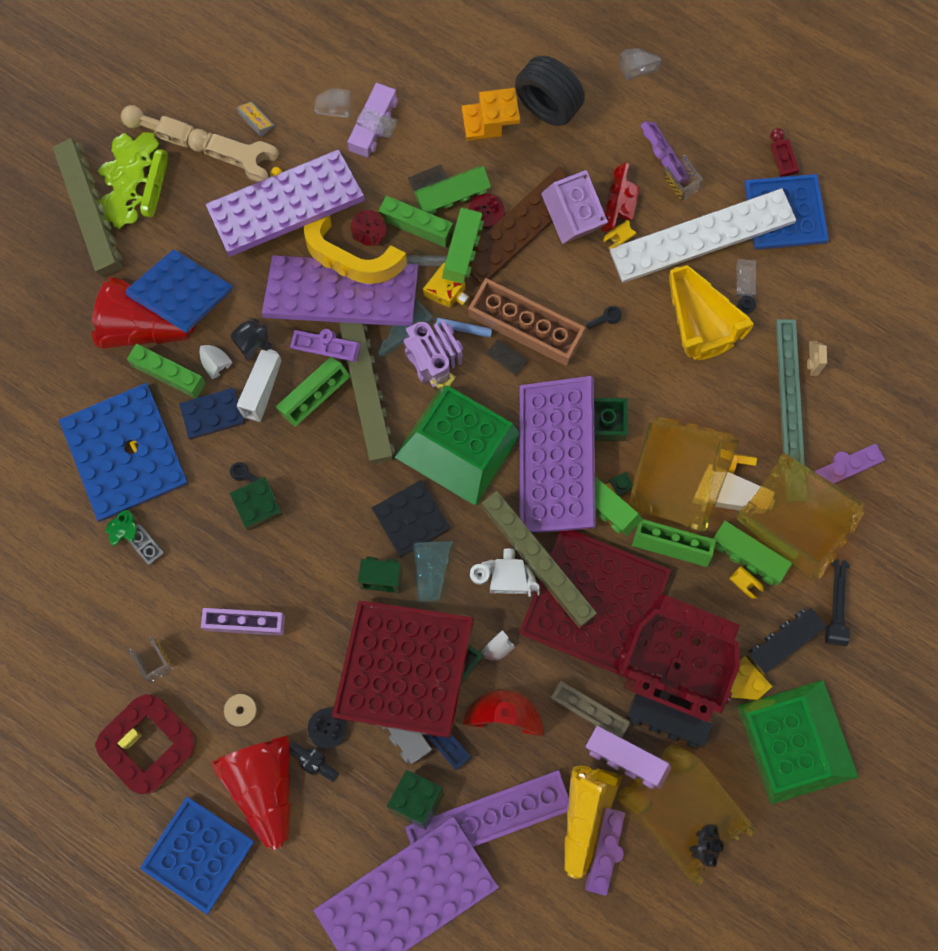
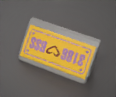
[237,102,275,137]

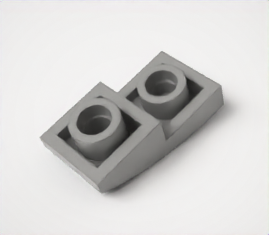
[129,523,164,565]

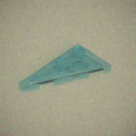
[379,297,434,358]

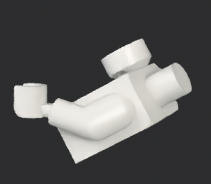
[470,549,540,597]

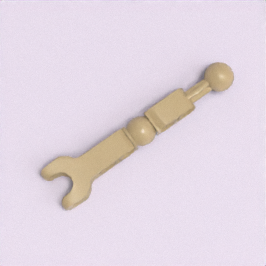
[121,105,279,182]

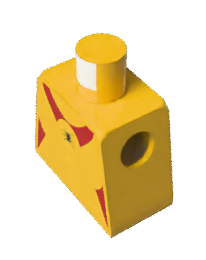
[423,263,470,308]

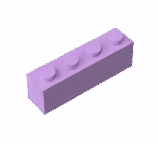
[347,83,398,158]
[201,608,285,636]
[586,726,672,789]

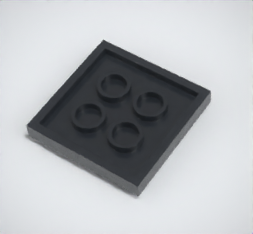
[372,479,450,558]

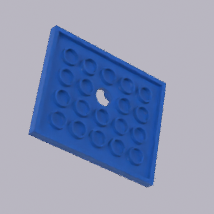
[59,383,188,522]

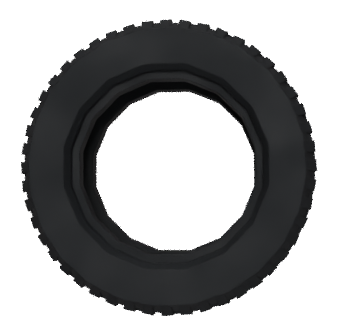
[515,55,585,126]

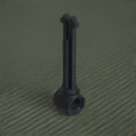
[825,559,850,647]

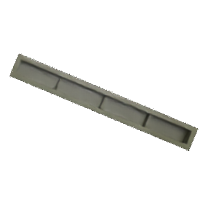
[53,138,123,277]
[339,322,396,466]
[481,491,597,629]

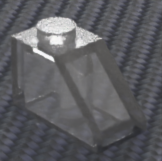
[619,48,661,80]
[314,88,352,117]

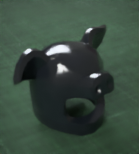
[230,317,272,362]

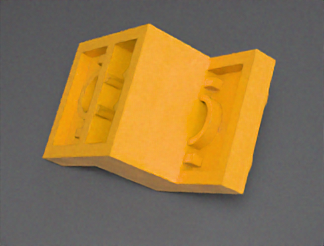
[462,88,520,141]

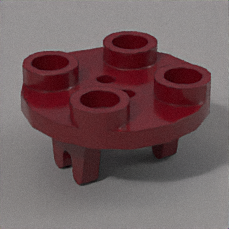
[469,194,504,229]
[351,210,387,246]

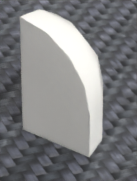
[200,345,232,379]
[480,631,515,661]

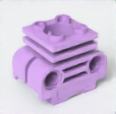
[403,320,463,388]

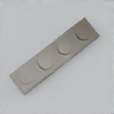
[550,681,630,738]

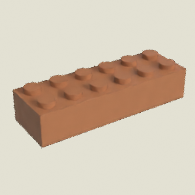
[468,278,586,366]

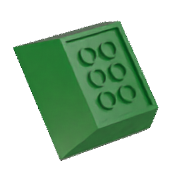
[395,385,520,506]
[737,680,858,804]

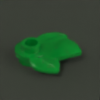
[105,510,137,547]

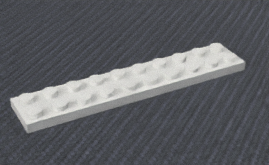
[610,189,796,284]

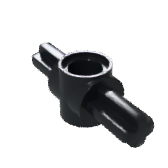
[290,742,339,782]

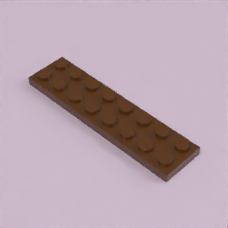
[468,166,570,285]

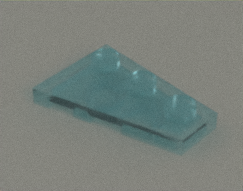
[413,541,452,602]

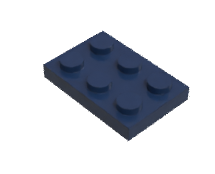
[179,387,245,440]

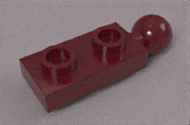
[770,128,799,177]

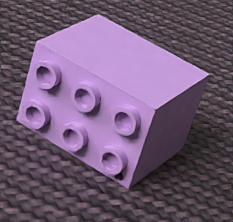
[541,170,608,244]

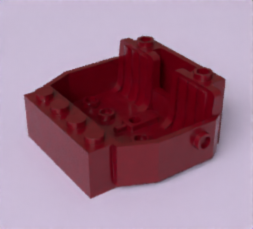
[618,595,740,722]

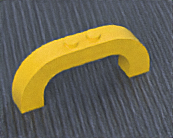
[304,215,407,284]

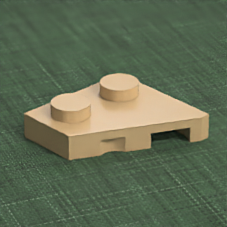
[807,341,827,376]

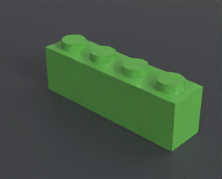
[414,166,491,214]
[379,196,453,248]
[442,208,484,284]
[127,343,206,399]
[276,357,351,427]
[595,477,643,537]
[632,519,716,567]
[713,521,792,585]

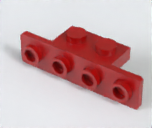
[601,163,640,233]

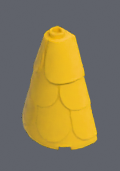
[669,265,754,360]
[564,766,622,879]

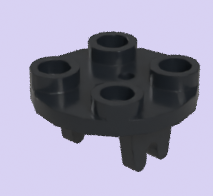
[307,708,348,749]
[689,824,724,868]

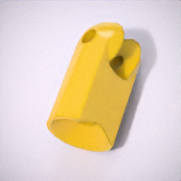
[603,220,636,249]
[729,566,764,599]

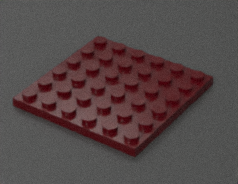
[518,530,671,679]
[332,600,474,738]

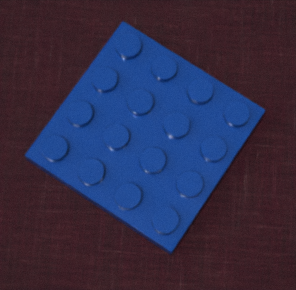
[744,174,829,250]
[126,249,233,333]
[139,797,255,914]

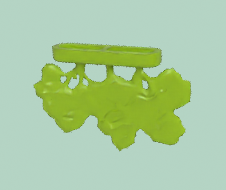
[97,132,168,229]

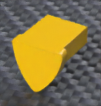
[728,453,757,474]

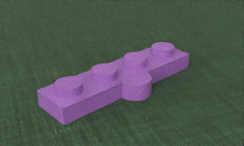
[641,121,691,184]
[290,329,361,362]
[807,443,885,493]
[585,807,625,896]

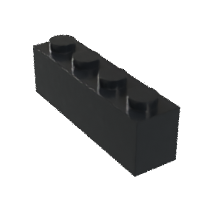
[747,608,827,675]
[626,693,712,750]

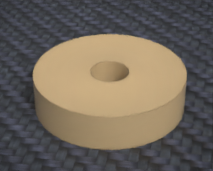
[224,694,257,727]

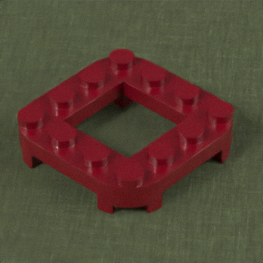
[95,694,196,794]

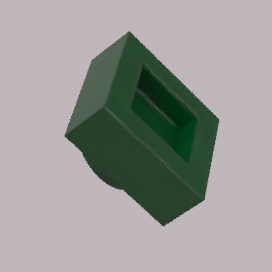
[608,471,635,497]

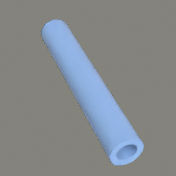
[436,318,492,337]

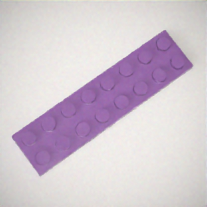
[405,770,569,847]

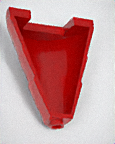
[92,277,195,349]
[463,690,543,736]
[211,736,290,850]

